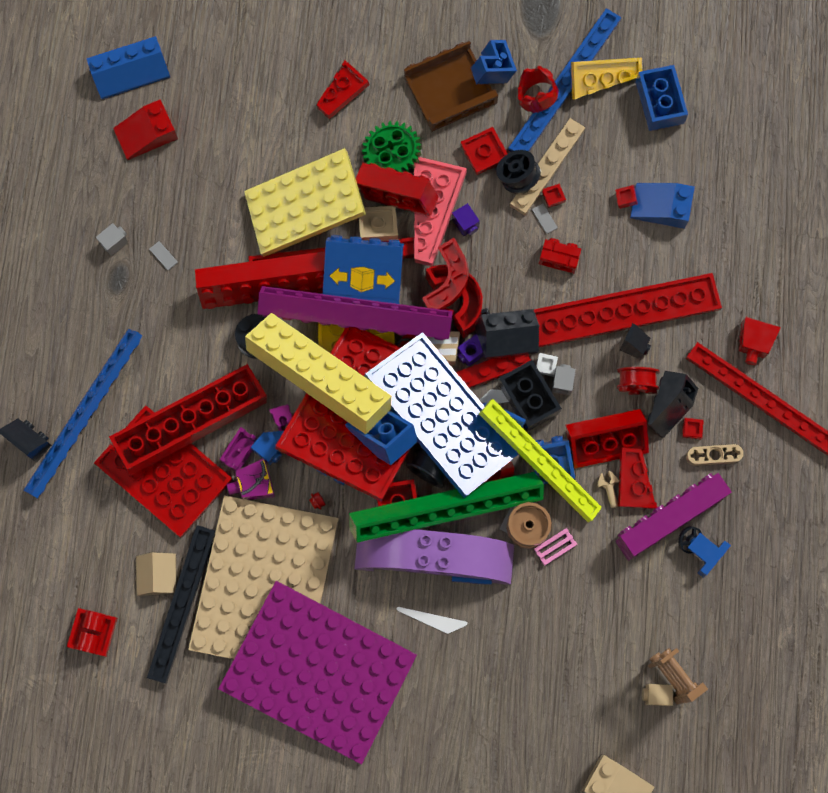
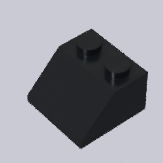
[0,418,52,463]

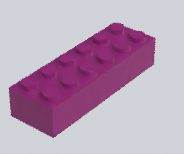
[615,473,732,561]

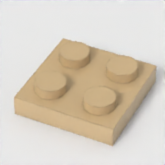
[359,206,398,241]

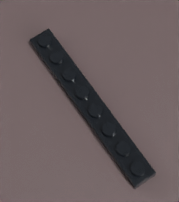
[147,525,216,684]

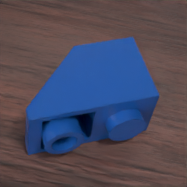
[251,431,284,465]

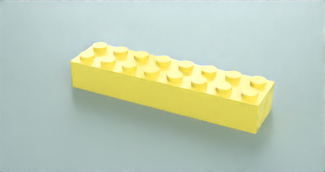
[245,313,392,434]

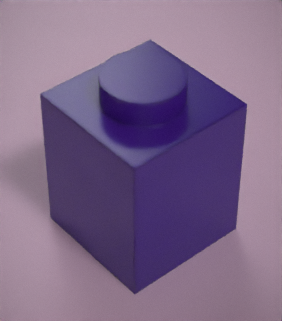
[452,203,480,237]

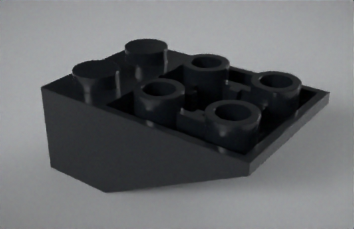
[648,371,699,438]

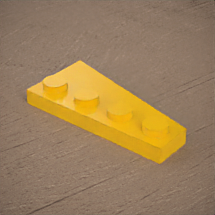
[571,58,642,99]

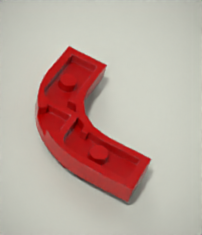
[422,238,469,310]

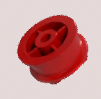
[617,367,660,395]

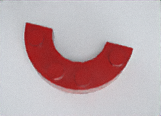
[425,265,483,339]

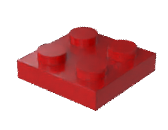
[460,127,508,175]

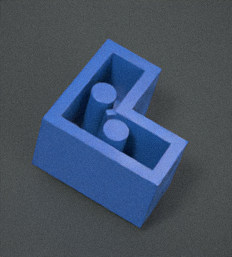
[471,40,517,84]

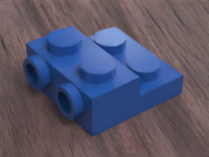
[533,436,575,484]

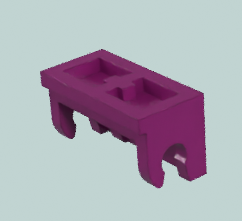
[270,404,292,431]
[219,427,257,472]

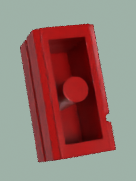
[539,238,581,274]

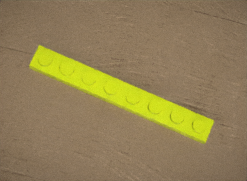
[479,399,602,522]

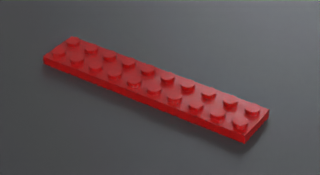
[534,273,722,347]

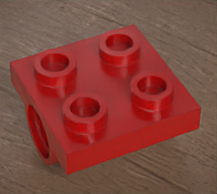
[67,608,118,657]

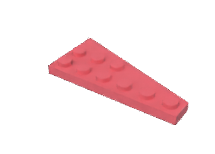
[414,157,467,267]

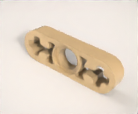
[686,444,743,466]

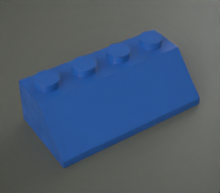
[86,36,170,100]

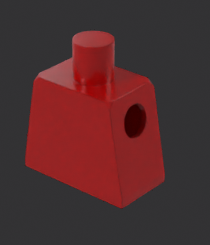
[739,317,781,365]

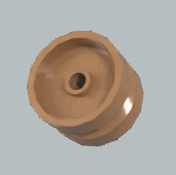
[506,502,552,549]

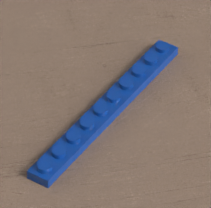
[508,8,621,152]
[24,329,142,498]

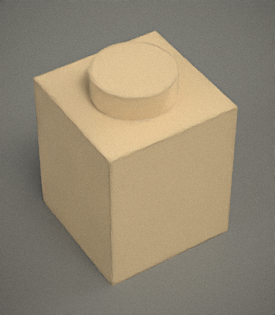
[642,684,673,706]

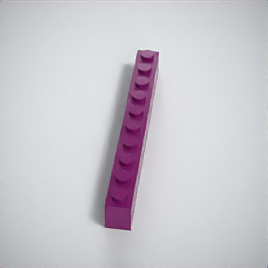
[257,286,453,340]

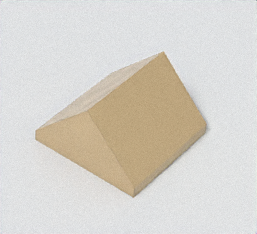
[136,552,177,596]

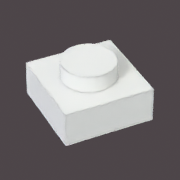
[536,353,558,377]

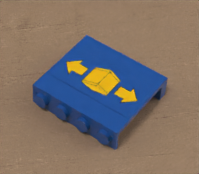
[323,235,404,304]

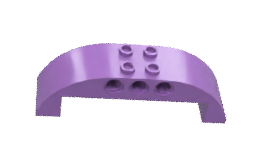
[354,529,514,585]

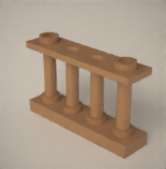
[647,648,708,705]

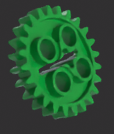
[362,121,422,173]

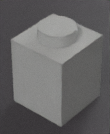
[96,223,128,256]
[552,364,576,395]

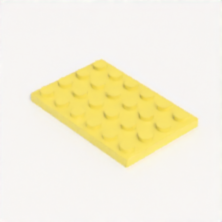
[244,148,366,257]

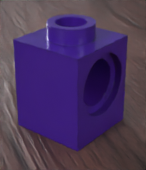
[457,334,484,367]

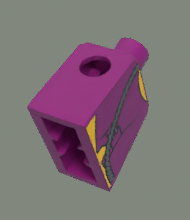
[227,459,275,500]

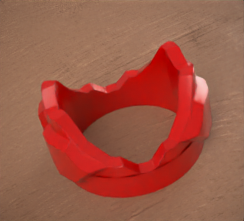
[518,66,559,113]

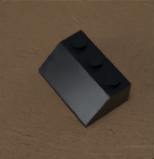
[475,309,539,359]

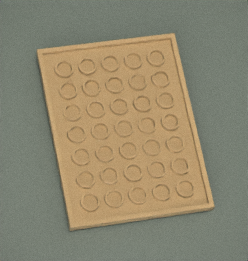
[188,495,339,659]

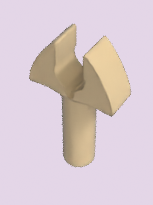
[597,471,619,508]

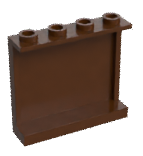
[404,41,498,132]

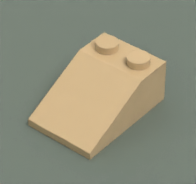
[581,755,654,793]

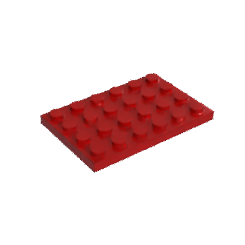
[94,405,233,538]

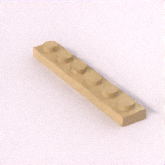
[510,118,585,216]

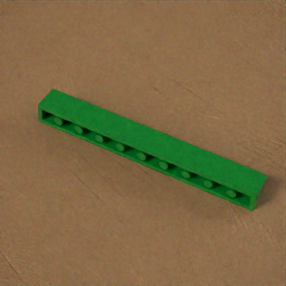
[349,472,544,543]

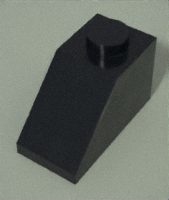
[620,323,651,359]

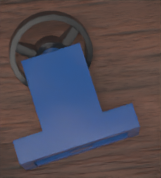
[678,526,731,578]

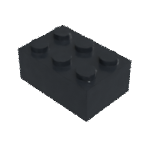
[498,360,562,432]

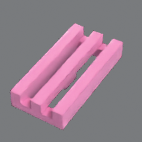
[534,528,578,566]

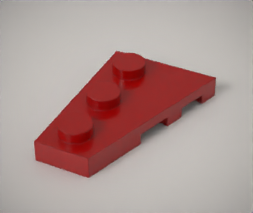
[316,60,370,119]
[618,448,658,509]

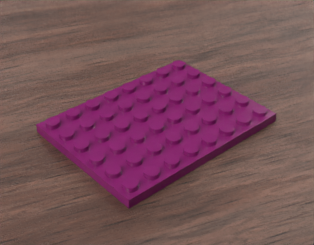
[218,581,417,764]

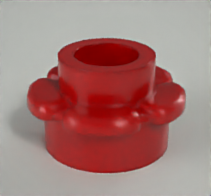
[309,492,326,510]

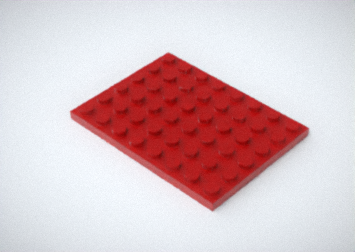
[275,327,411,502]

